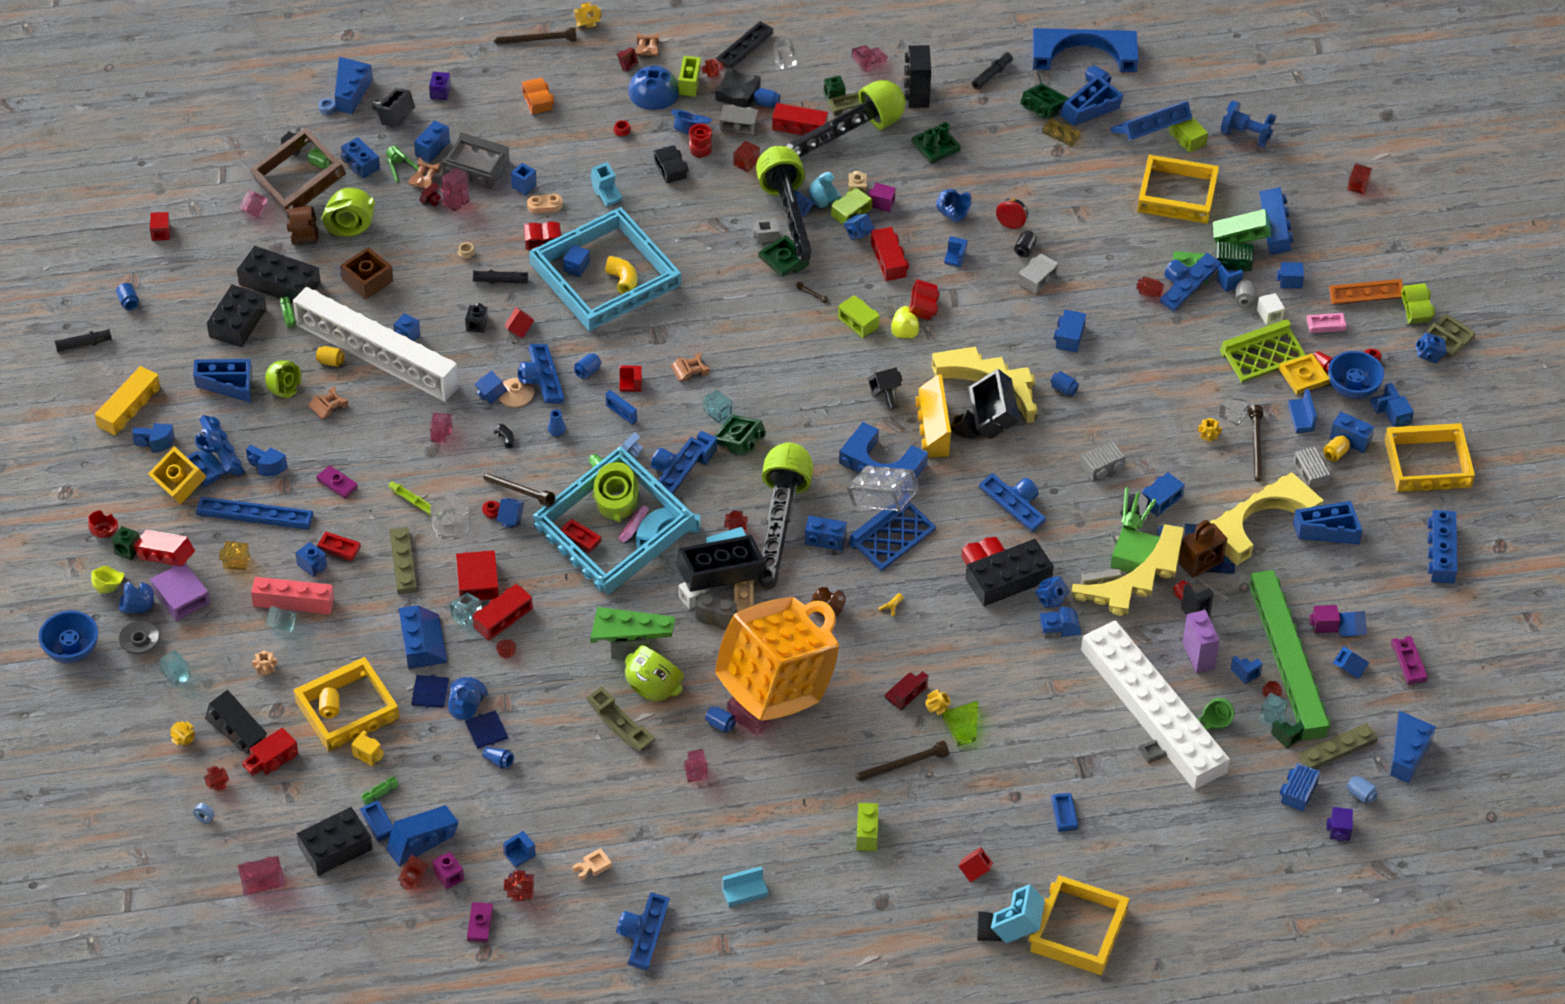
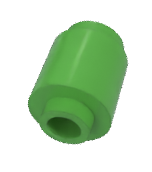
[308,148,332,169]

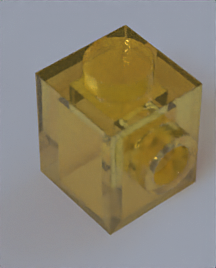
[219,541,250,570]

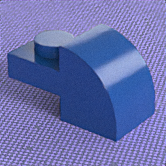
[132,423,175,453]
[246,444,287,476]
[1039,607,1081,637]

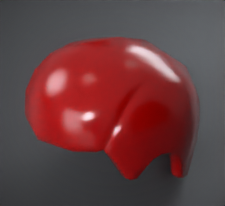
[88,510,118,538]

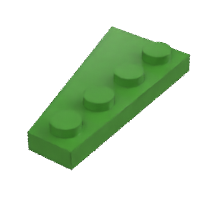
[590,607,676,643]

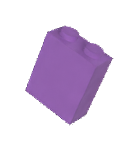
[150,563,210,621]
[1183,610,1220,673]

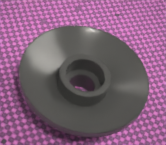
[119,621,159,654]

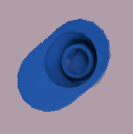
[671,109,712,135]

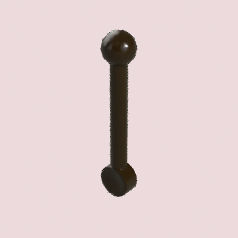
[796,282,828,303]

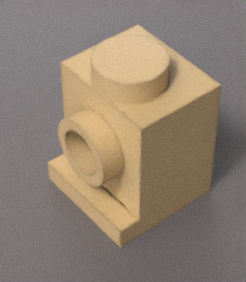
[848,171,867,194]

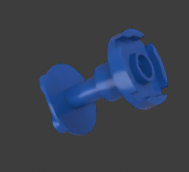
[1220,100,1276,148]

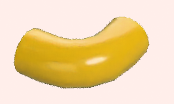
[605,256,638,294]

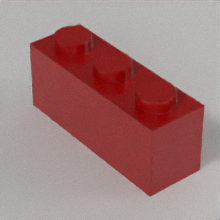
[772,103,828,137]
[870,227,909,282]
[133,530,195,567]
[472,583,533,641]

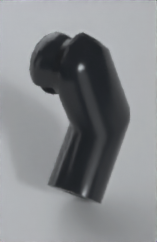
[494,424,514,448]

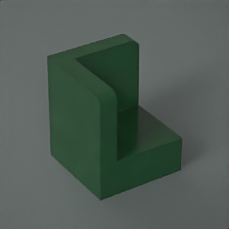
[1271,720,1304,749]

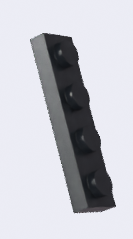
[716,21,773,69]

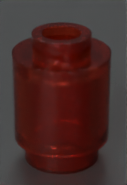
[1136,276,1164,298]

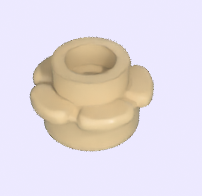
[458,242,476,259]

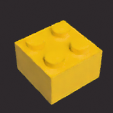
[148,446,207,504]

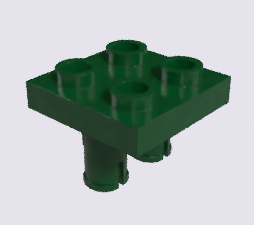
[912,122,961,164]

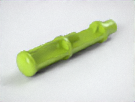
[388,481,438,517]

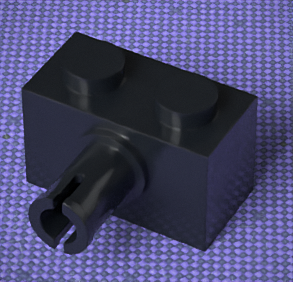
[372,88,415,127]
[867,367,902,410]

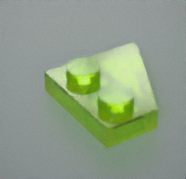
[942,701,979,747]

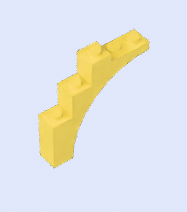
[932,347,1037,423]
[1071,524,1184,616]

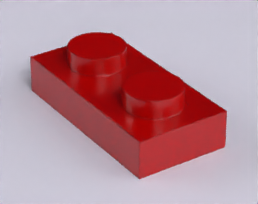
[560,518,602,553]
[317,531,361,561]

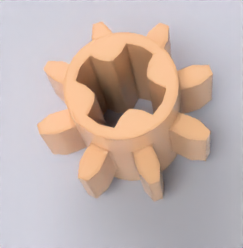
[252,650,278,676]

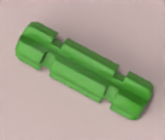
[280,296,296,328]
[361,776,399,805]

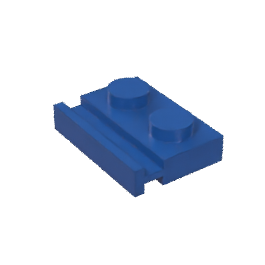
[187,450,228,487]

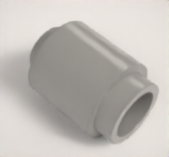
[1236,280,1254,307]

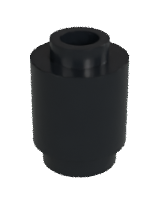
[1014,231,1037,257]

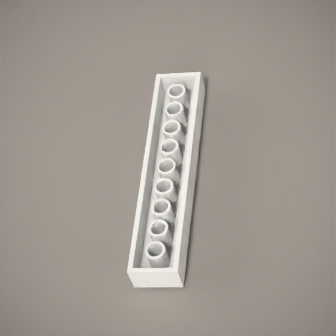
[293,287,459,402]
[1081,620,1230,790]

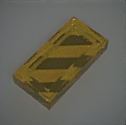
[1042,118,1081,147]

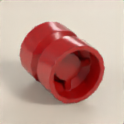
[689,124,712,158]

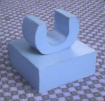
[621,432,643,458]

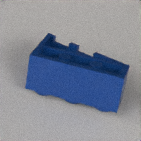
[335,57,373,115]
[1060,75,1124,126]
[193,359,253,402]
[1293,501,1362,545]
[1390,710,1436,783]
[386,805,459,866]

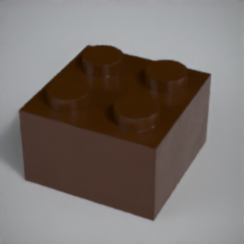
[340,247,394,300]

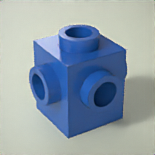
[1416,332,1447,363]
[1035,576,1071,607]

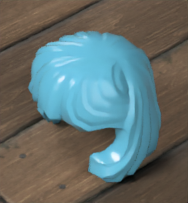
[808,172,842,208]

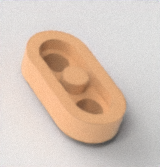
[527,194,563,213]

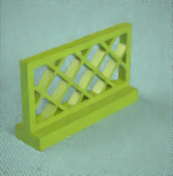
[1220,319,1306,383]

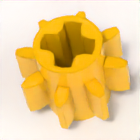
[1198,418,1222,441]
[925,689,951,716]
[170,721,195,746]

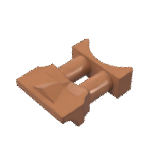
[636,33,659,56]
[408,158,441,189]
[671,353,710,382]
[308,386,348,420]

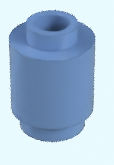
[1346,775,1378,804]

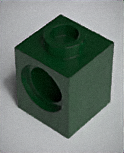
[823,76,846,103]
[112,526,140,560]

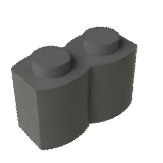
[695,593,737,629]

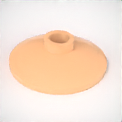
[498,378,535,408]

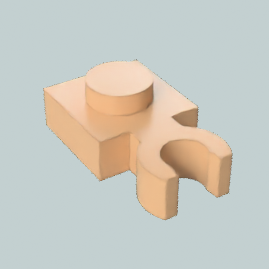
[573,848,612,881]

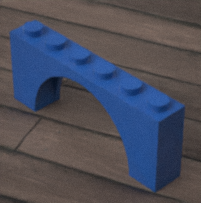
[1032,28,1138,72]

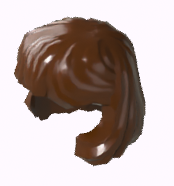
[811,587,846,618]

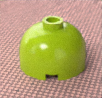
[265,360,302,398]

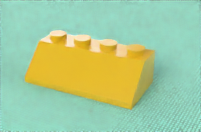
[915,375,951,458]

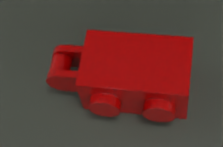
[242,727,299,776]

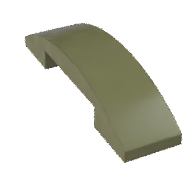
[587,686,655,751]

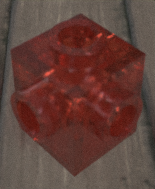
[504,870,535,901]

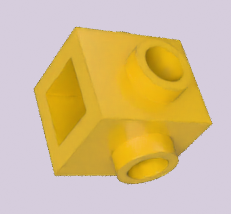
[574,2,602,28]

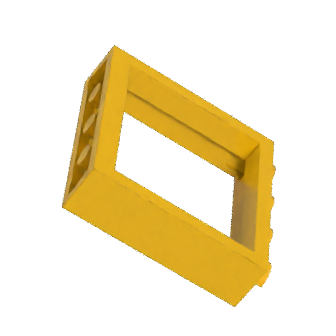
[1137,155,1219,224]
[1384,423,1475,492]
[293,657,399,752]
[1028,875,1130,976]

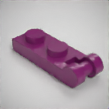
[1391,636,1427,685]

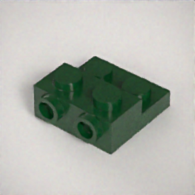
[1020,83,1069,119]
[758,235,810,277]
[714,414,766,456]

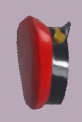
[996,198,1029,229]

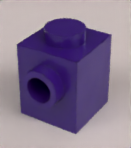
[429,71,451,100]
[1326,807,1353,841]

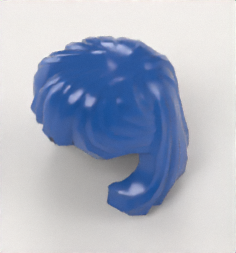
[936,189,972,222]
[119,582,154,614]

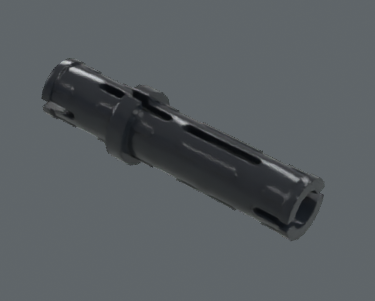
[971,52,1013,90]
[473,269,528,284]
[54,329,112,352]

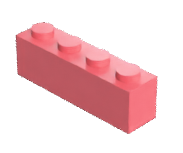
[251,577,334,615]

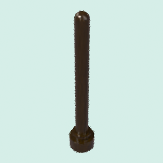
[494,27,577,44]
[1248,404,1264,482]
[483,473,556,507]
[856,740,949,780]

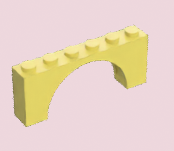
[1210,472,1323,565]

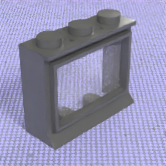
[442,132,510,189]

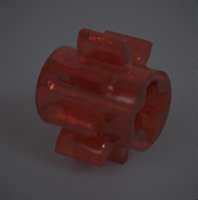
[701,58,724,78]
[724,510,748,531]
[204,765,229,792]

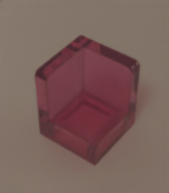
[239,188,268,218]

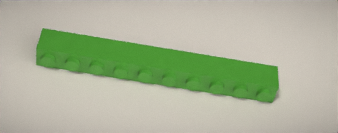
[1249,570,1331,741]

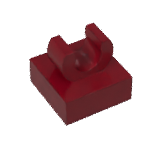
[616,47,639,72]
[419,182,441,207]

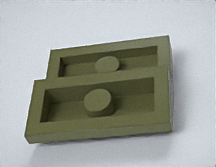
[1422,314,1475,356]

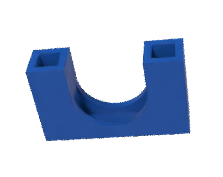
[839,422,928,494]

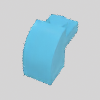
[591,162,623,207]

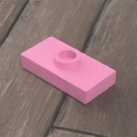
[1306,313,1347,333]
[618,505,649,543]

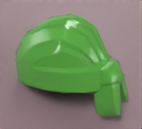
[1197,698,1235,731]

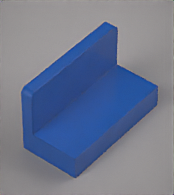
[1288,389,1317,433]

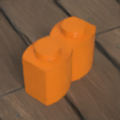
[522,77,555,114]

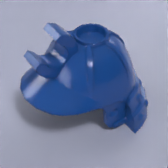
[448,676,488,720]

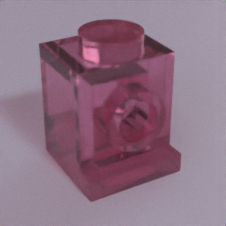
[430,413,453,443]
[683,749,708,783]

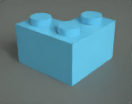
[991,884,1045,944]

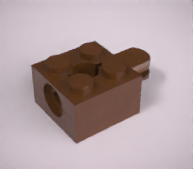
[1179,520,1228,578]

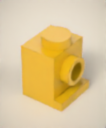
[351,730,384,767]

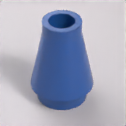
[547,410,566,437]
[483,747,514,769]

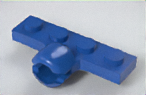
[1160,253,1221,312]
[517,344,565,404]
[195,414,245,476]
[651,437,707,494]
[979,473,1046,533]
[616,892,670,971]

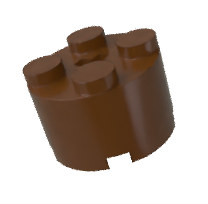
[286,206,319,245]

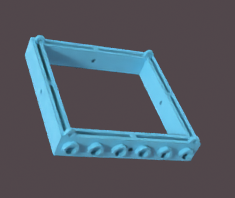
[529,207,681,331]
[532,446,697,595]

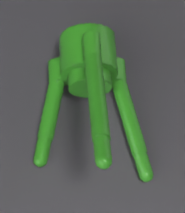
[386,145,426,183]
[1121,487,1156,531]

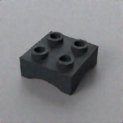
[715,67,761,108]

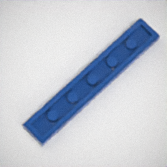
[196,497,314,530]

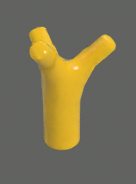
[879,593,904,617]

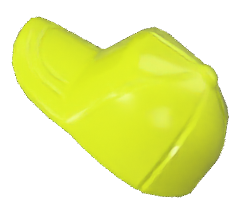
[891,306,919,339]
[91,566,125,594]

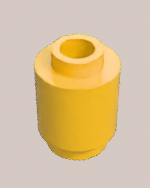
[316,346,345,367]
[1323,436,1350,462]
[319,687,340,719]

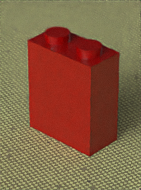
[456,550,499,602]

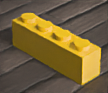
[95,366,161,435]

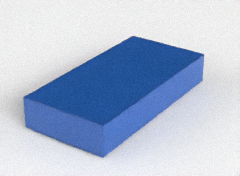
[605,390,637,425]
[1051,793,1078,832]
[360,800,393,842]

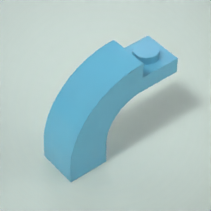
[636,507,701,549]

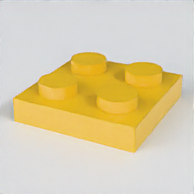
[1279,354,1330,395]

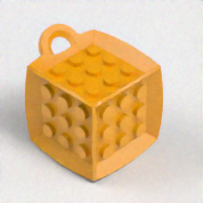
[715,597,839,721]

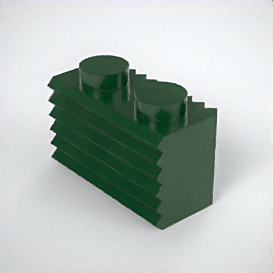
[1215,242,1253,272]

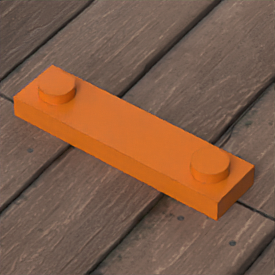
[1329,279,1403,305]

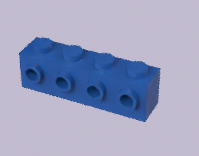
[1259,187,1294,255]
[1427,510,1457,584]

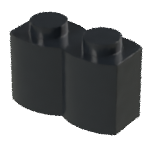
[654,145,689,183]

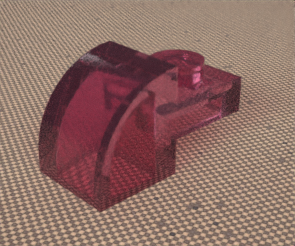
[851,45,888,72]

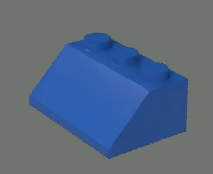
[398,605,447,669]

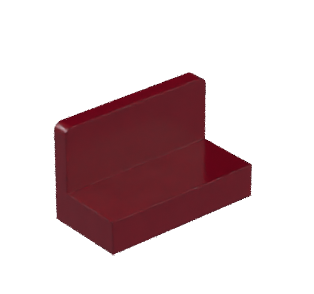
[884,671,929,711]

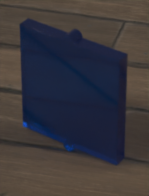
[411,675,449,708]
[465,710,508,749]

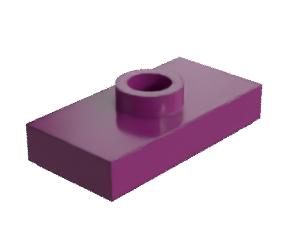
[316,465,358,499]
[467,902,493,943]

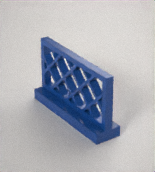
[1110,101,1193,140]
[848,493,936,571]

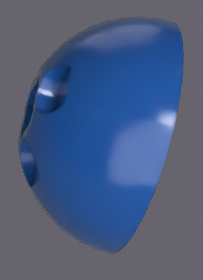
[628,66,679,110]
[1328,351,1384,399]
[38,611,98,664]

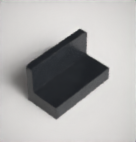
[1181,584,1214,617]

